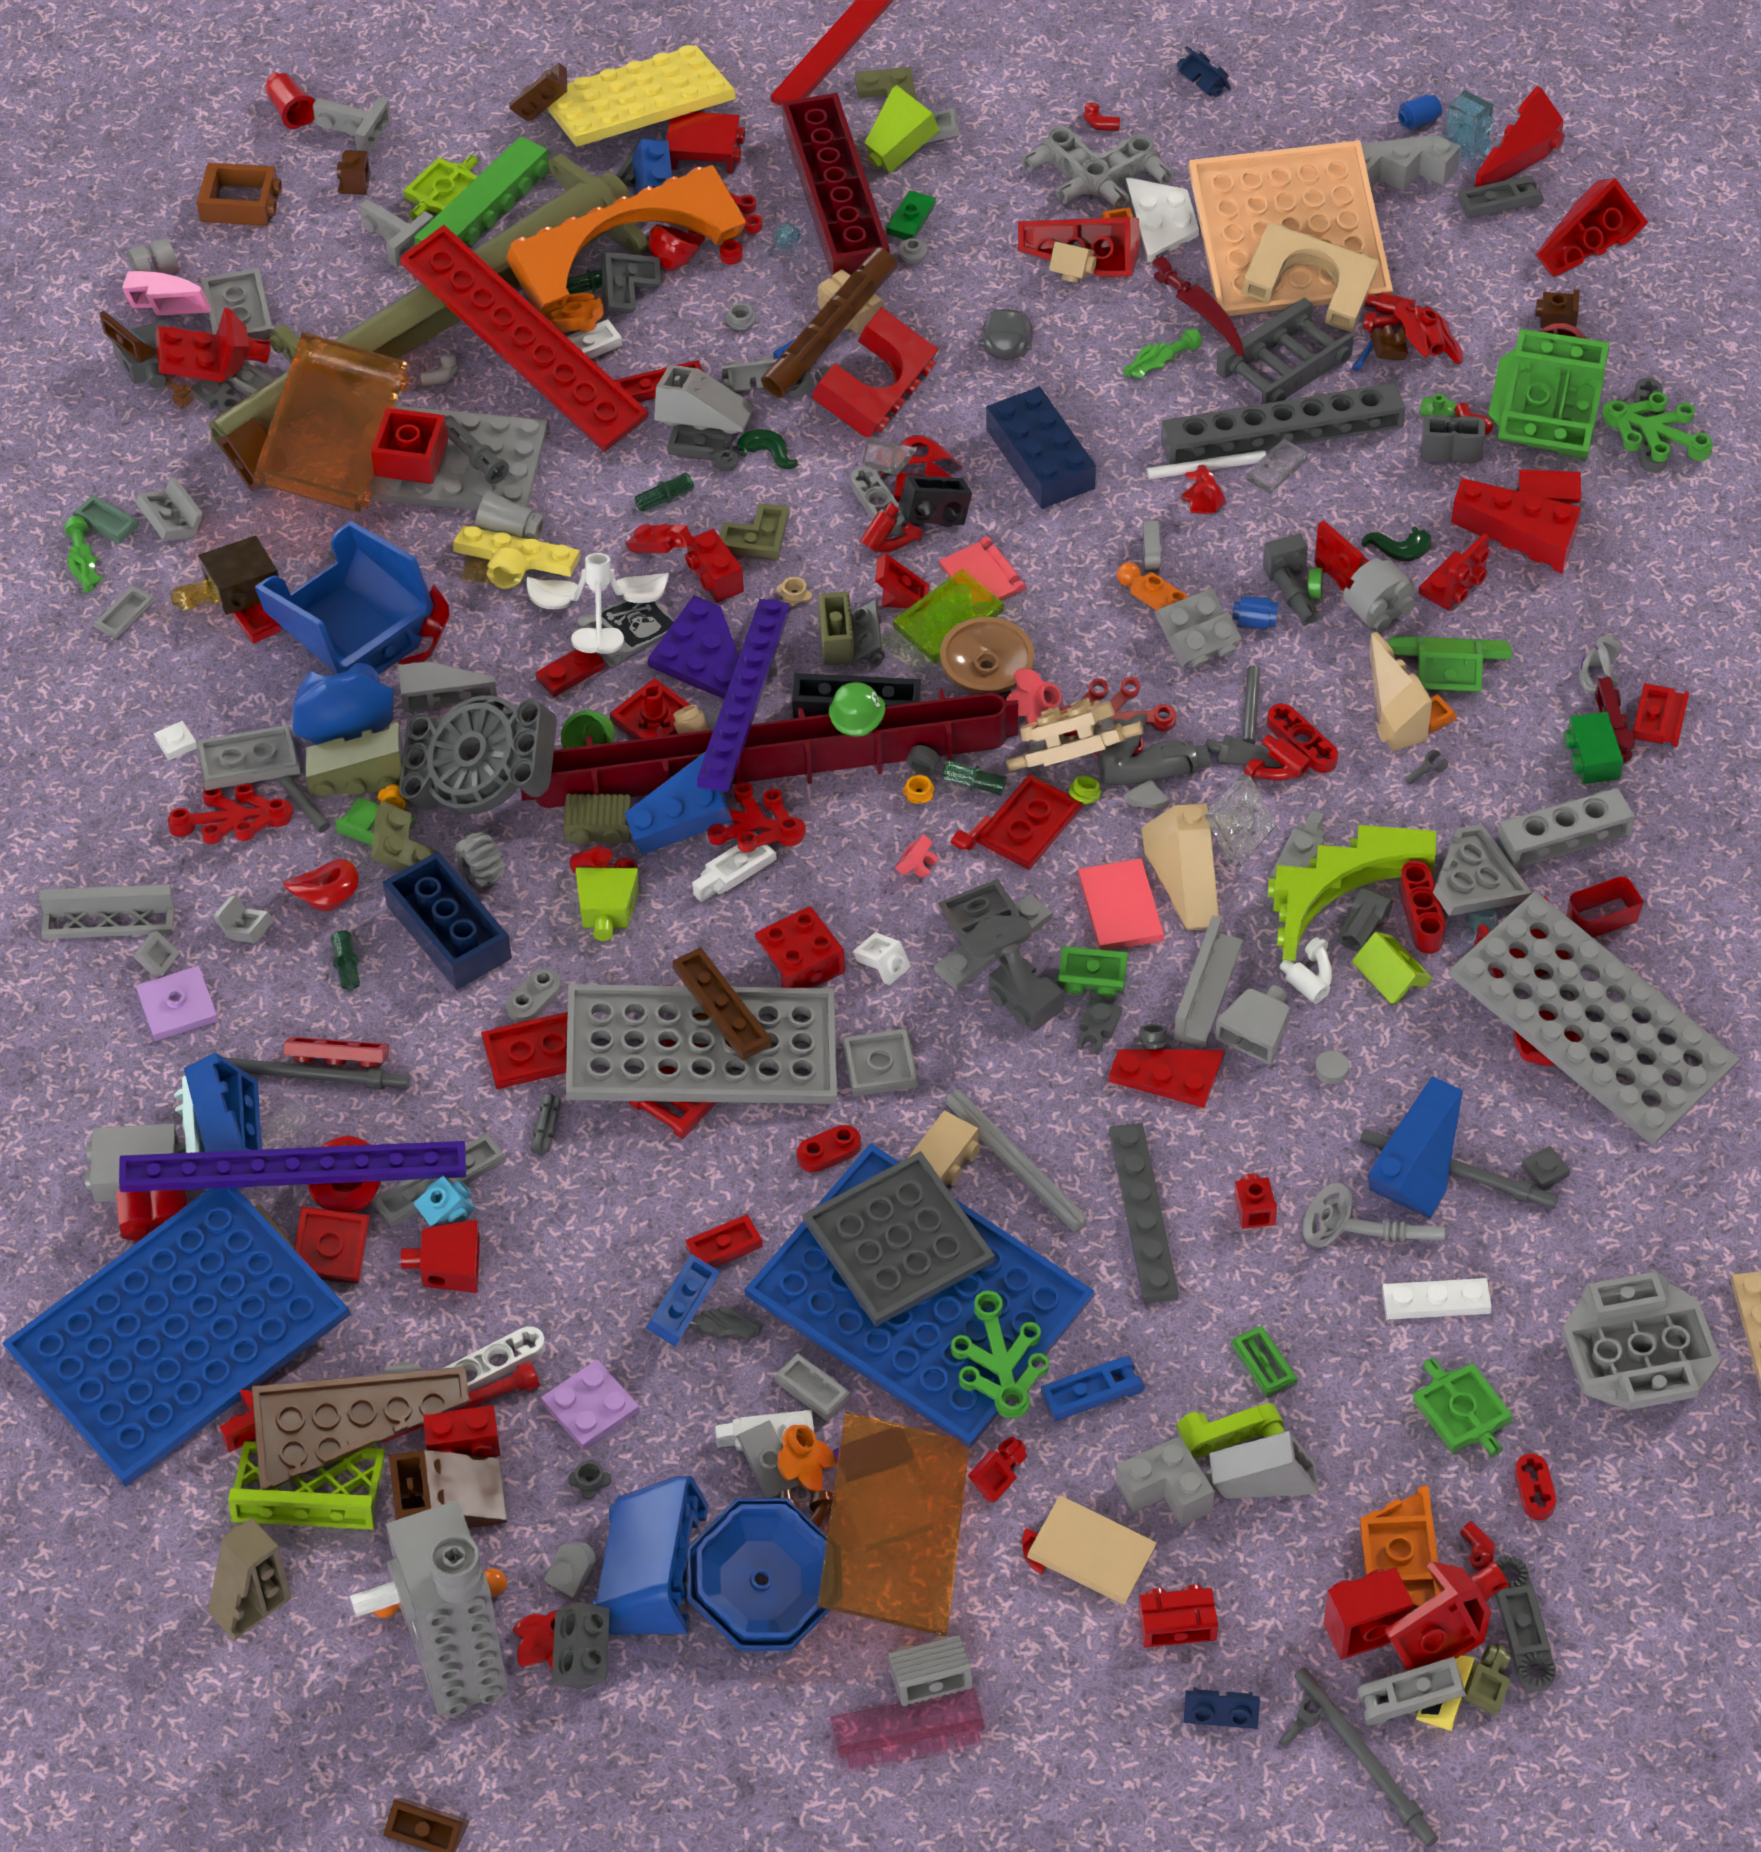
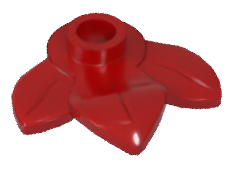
[512,1610,558,1670]

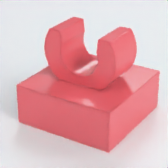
[894,834,939,878]

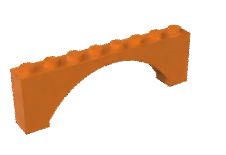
[506,165,746,316]

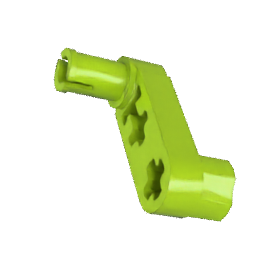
[1176,1403,1285,1459]

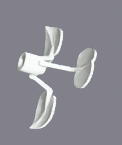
[527,553,669,654]

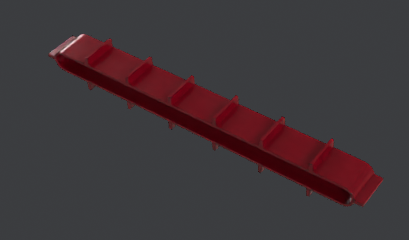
[521,689,1019,808]

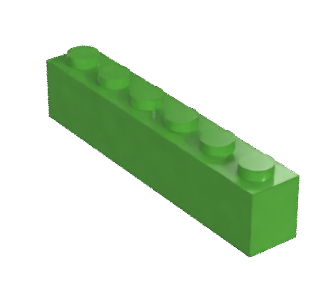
[414,136,550,247]

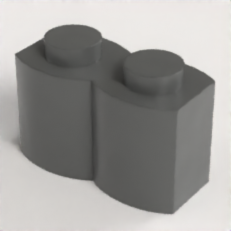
[1421,415,1485,463]

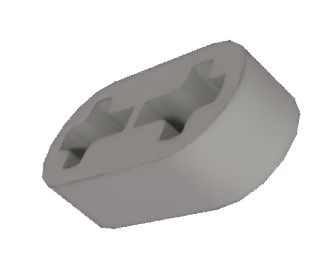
[1143,520,1160,571]

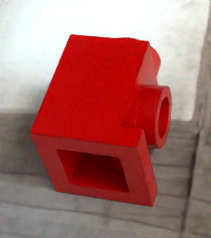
[1234,1173,1277,1229]

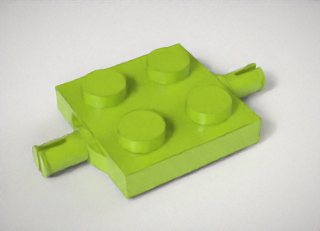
[403,154,479,220]

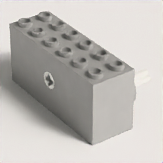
[350,1500,509,1717]

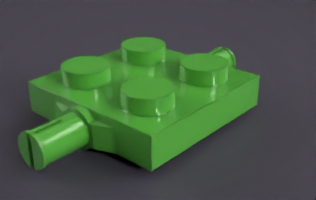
[1413,1357,1513,1458]

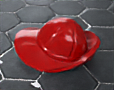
[282,859,358,912]
[307,1135,381,1213]

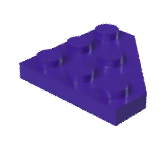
[648,595,739,699]

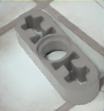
[851,466,905,536]

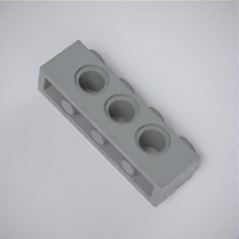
[1497,788,1635,869]

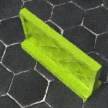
[228,1441,386,1530]

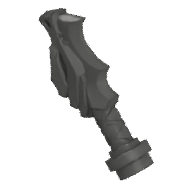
[687,1306,763,1343]

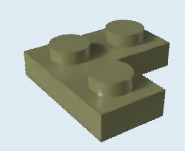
[855,67,917,100]
[720,503,790,560]
[371,801,436,871]

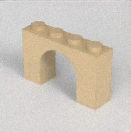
[1241,222,1379,333]

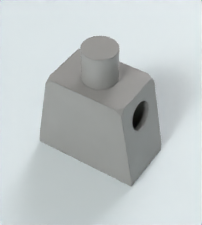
[1215,985,1290,1065]

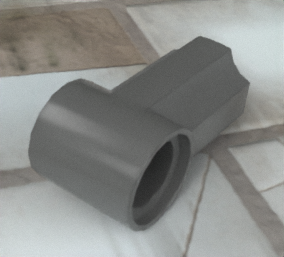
[1338,887,1393,951]

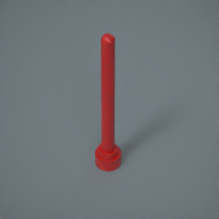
[382,1361,540,1442]

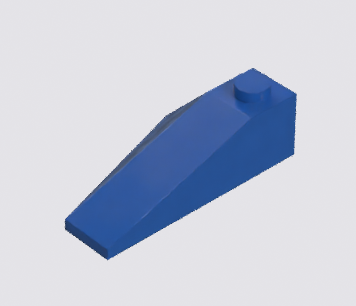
[1368,1076,1463,1219]

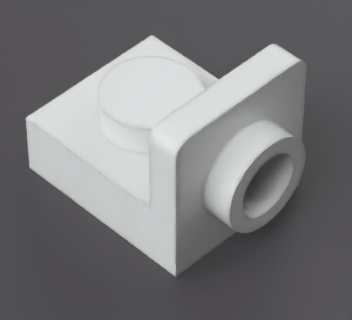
[852,932,911,985]

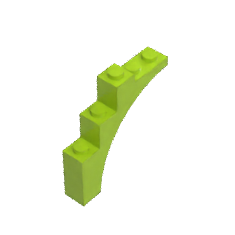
[1267,825,1437,961]

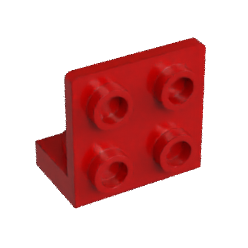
[1315,520,1369,591]
[1418,533,1490,611]
[755,906,845,988]

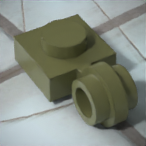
[1462,1644,1511,1715]

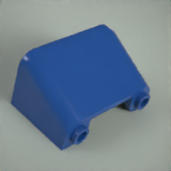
[592,1476,709,1635]

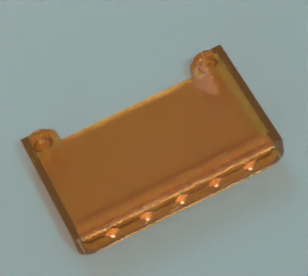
[253,332,410,513]

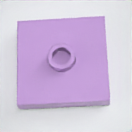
[135,966,218,1041]

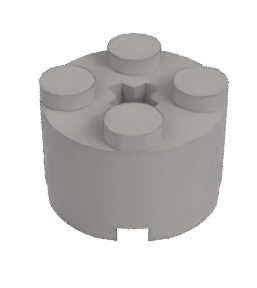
[1343,557,1416,632]

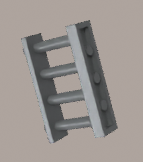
[1216,297,1354,404]

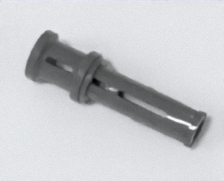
[445,415,509,484]

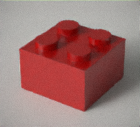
[370,407,448,484]
[1323,1567,1414,1660]

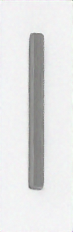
[946,1090,1087,1232]

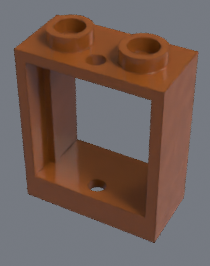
[197,162,282,226]

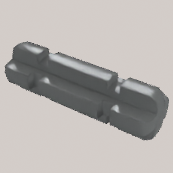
[530,1093,561,1155]

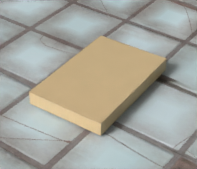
[1027,1495,1157,1605]

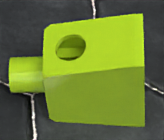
[576,868,639,941]

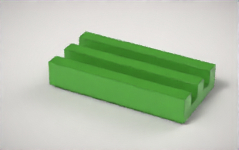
[1231,1326,1297,1398]

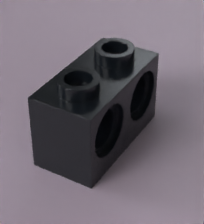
[899,475,972,527]

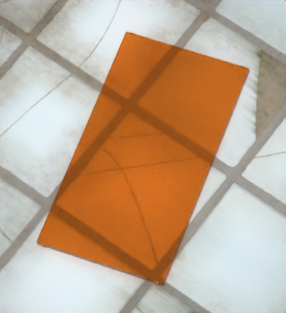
[817,1412,969,1637]

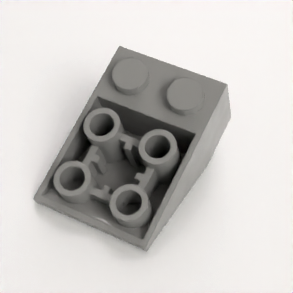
[654,365,755,434]

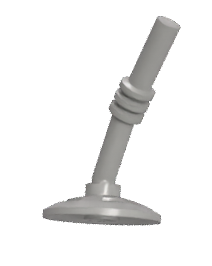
[1303,1183,1446,1248]

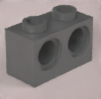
[552,1602,610,1689]

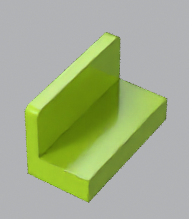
[1352,932,1433,1004]

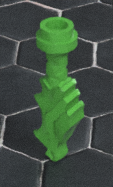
[1123,328,1203,379]
[65,516,103,593]

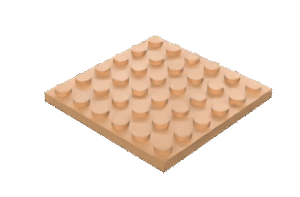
[1188,140,1393,316]

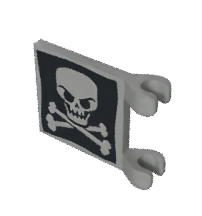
[577,599,675,667]

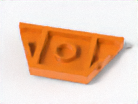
[1359,1485,1441,1608]

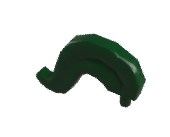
[738,429,798,469]
[1361,526,1431,561]

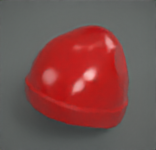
[648,224,700,271]

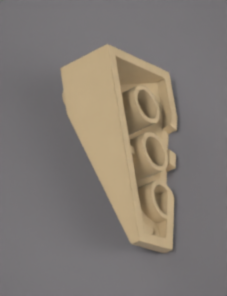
[1369,632,1432,751]
[1141,803,1219,931]

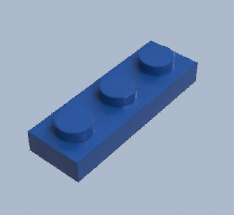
[646,1254,720,1346]

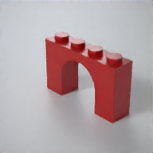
[811,307,939,439]

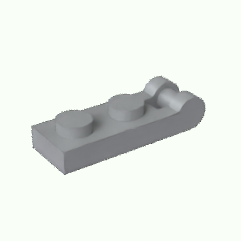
[1357,1657,1466,1726]

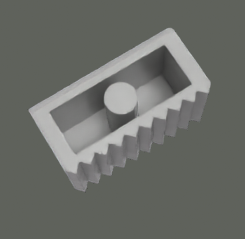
[888,1635,973,1706]

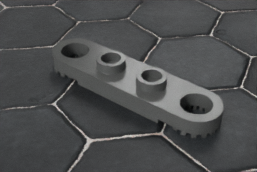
[1495,1555,1556,1692]

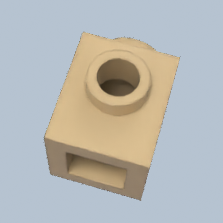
[1049,242,1096,283]

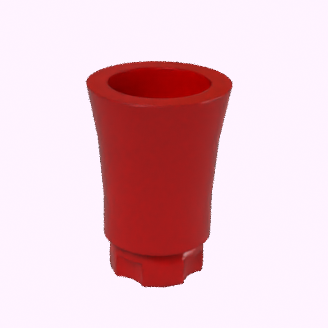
[264,72,315,130]

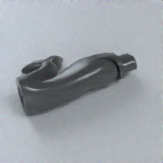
[1098,714,1210,785]

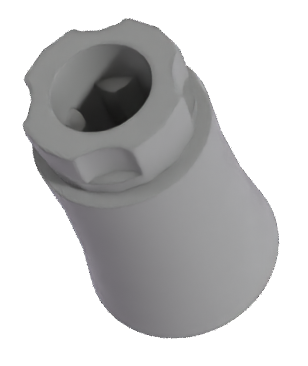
[475,490,545,540]

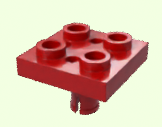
[609,678,690,740]

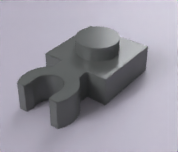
[190,380,241,414]
[1077,998,1122,1055]

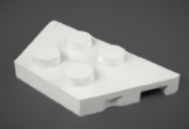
[1125,178,1199,262]

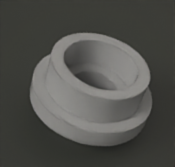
[898,238,927,264]
[726,303,756,330]

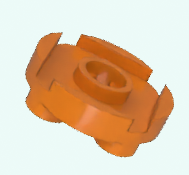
[545,293,604,334]

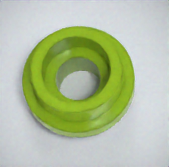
[1069,775,1101,804]

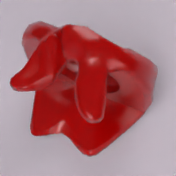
[1181,465,1227,514]

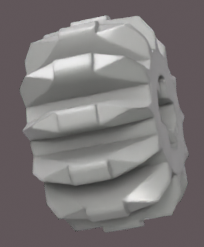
[455,831,505,889]

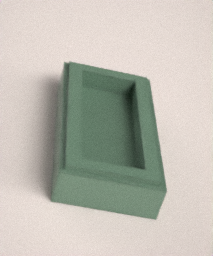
[72,495,139,544]

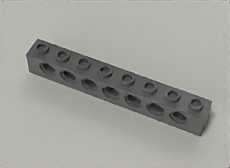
[1161,382,1406,465]

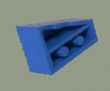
[625,752,733,854]

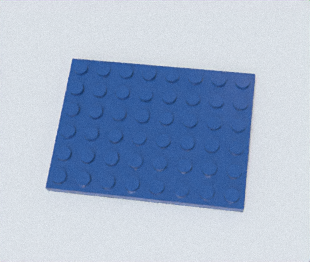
[745,1143,1094,1448]
[2,1187,351,1487]

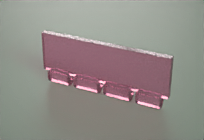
[830,1688,985,1769]

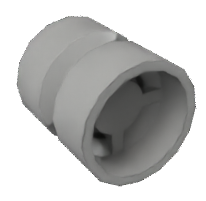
[127,237,179,275]
[429,1533,484,1604]

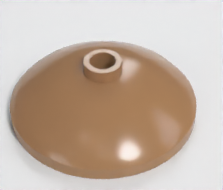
[940,617,1034,694]

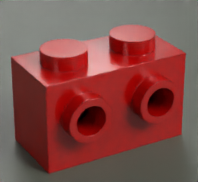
[684,528,744,603]
[423,1405,501,1457]

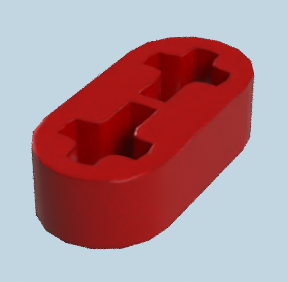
[1515,1453,1556,1520]

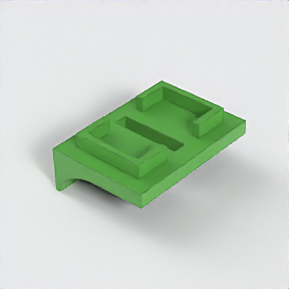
[335,797,415,846]

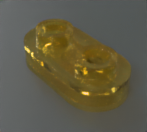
[170,580,221,610]

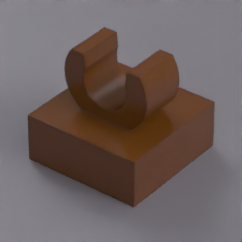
[1370,325,1408,360]

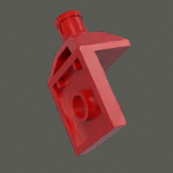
[155,307,270,383]
[1384,1561,1510,1671]

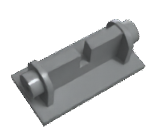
[721,357,777,392]

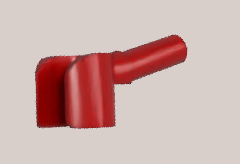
[951,814,993,851]

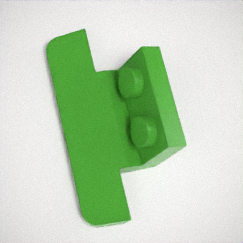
[1388,636,1512,692]

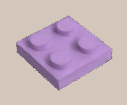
[541,1359,640,1451]

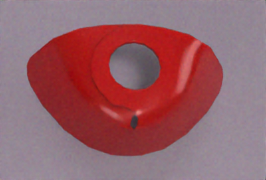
[879,435,963,478]
[399,584,450,665]

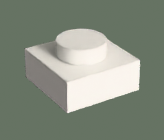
[154,721,197,761]

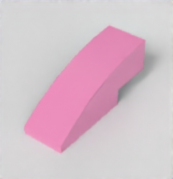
[122,271,211,316]

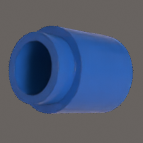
[1398,94,1442,130]
[1232,595,1278,630]

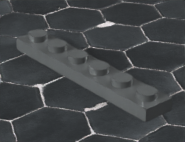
[1109,1123,1179,1304]

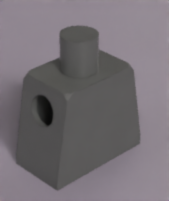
[111,320,168,388]

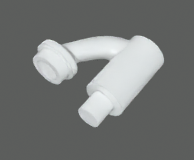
[1280,937,1332,1005]

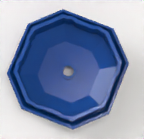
[686,1498,842,1651]

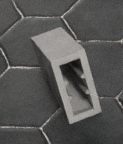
[1207,1431,1319,1499]

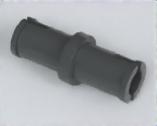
[1273,567,1320,626]

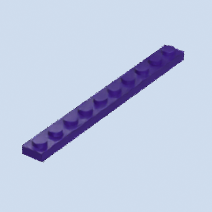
[697,599,790,792]
[119,1141,466,1192]

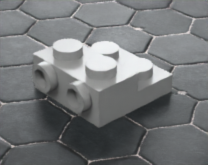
[1155,588,1242,669]

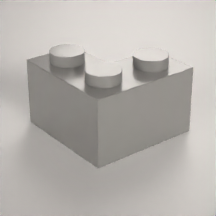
[1115,1436,1215,1526]

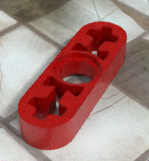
[1267,704,1338,773]

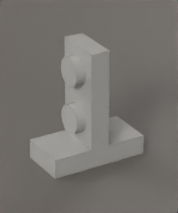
[313,97,391,154]
[359,199,434,268]

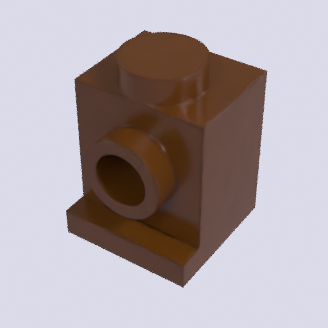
[337,150,371,195]
[1535,290,1580,328]

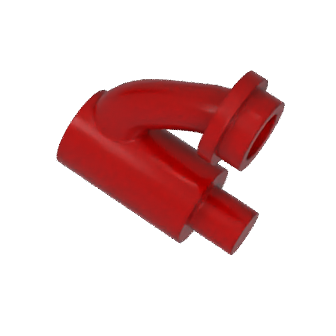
[1363,292,1416,334]
[860,503,924,553]
[1244,734,1312,782]
[569,846,638,874]

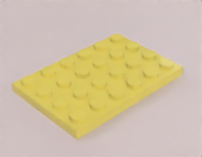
[546,45,736,147]

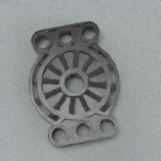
[399,696,557,814]

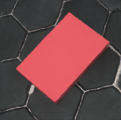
[1078,858,1164,950]

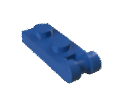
[1041,1356,1145,1422]

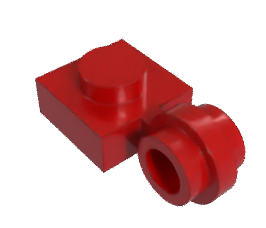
[967,1437,1027,1502]

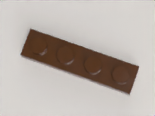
[672,947,771,1061]

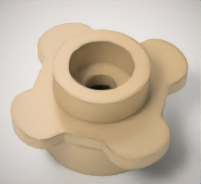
[777,577,812,608]

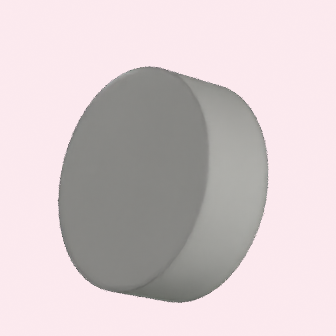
[1315,1051,1349,1084]

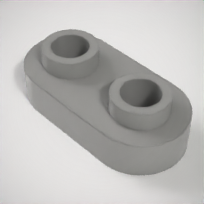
[506,969,561,1023]

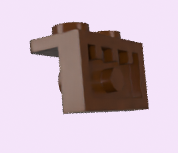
[509,63,567,121]

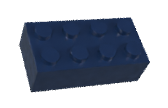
[986,386,1096,509]
[383,851,512,990]

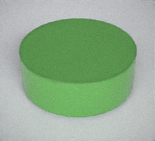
[1308,568,1323,599]

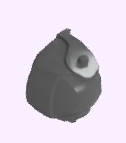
[979,309,1033,360]

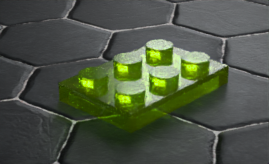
[893,569,1004,663]

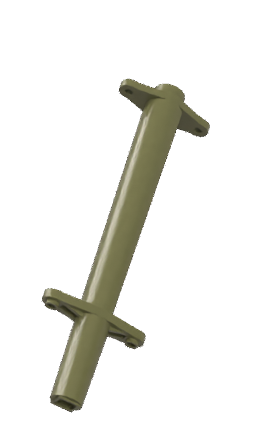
[209,153,649,455]

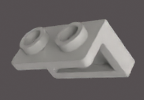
[136,478,202,541]

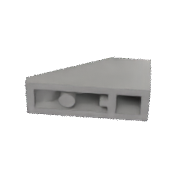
[398,661,497,713]

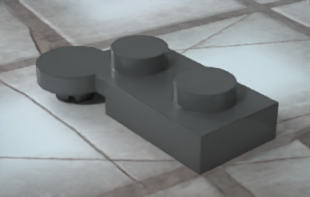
[667,425,738,471]

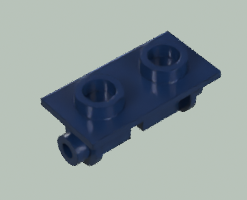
[1177,46,1231,97]
[1184,1687,1260,1729]

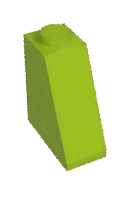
[864,85,940,174]

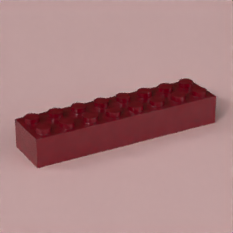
[782,93,890,278]

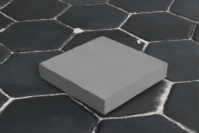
[842,1028,919,1097]

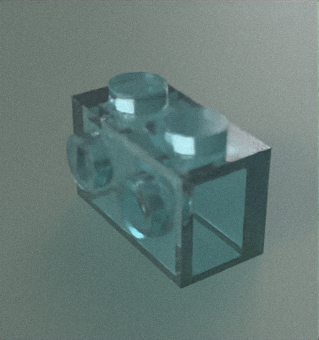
[1445,90,1494,161]

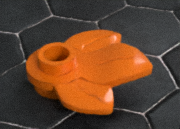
[777,1425,836,1493]

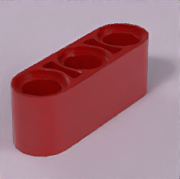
[1399,861,1445,954]

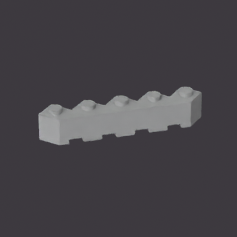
[1361,134,1461,191]

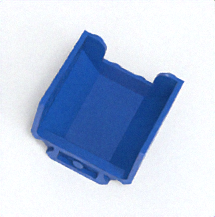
[255,521,434,675]

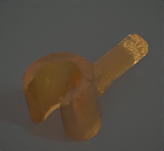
[164,378,194,409]

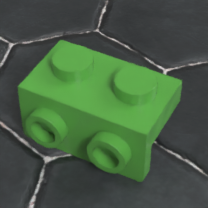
[1057,946,1128,997]

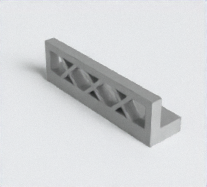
[39,884,175,939]
[1174,915,1243,1048]

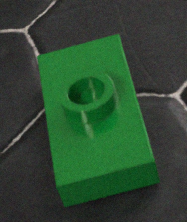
[886,190,936,240]

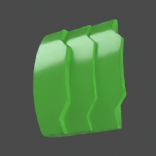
[1488,329,1610,459]

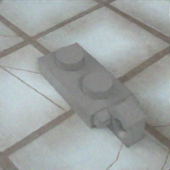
[1270,810,1326,878]

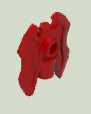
[1394,301,1463,364]

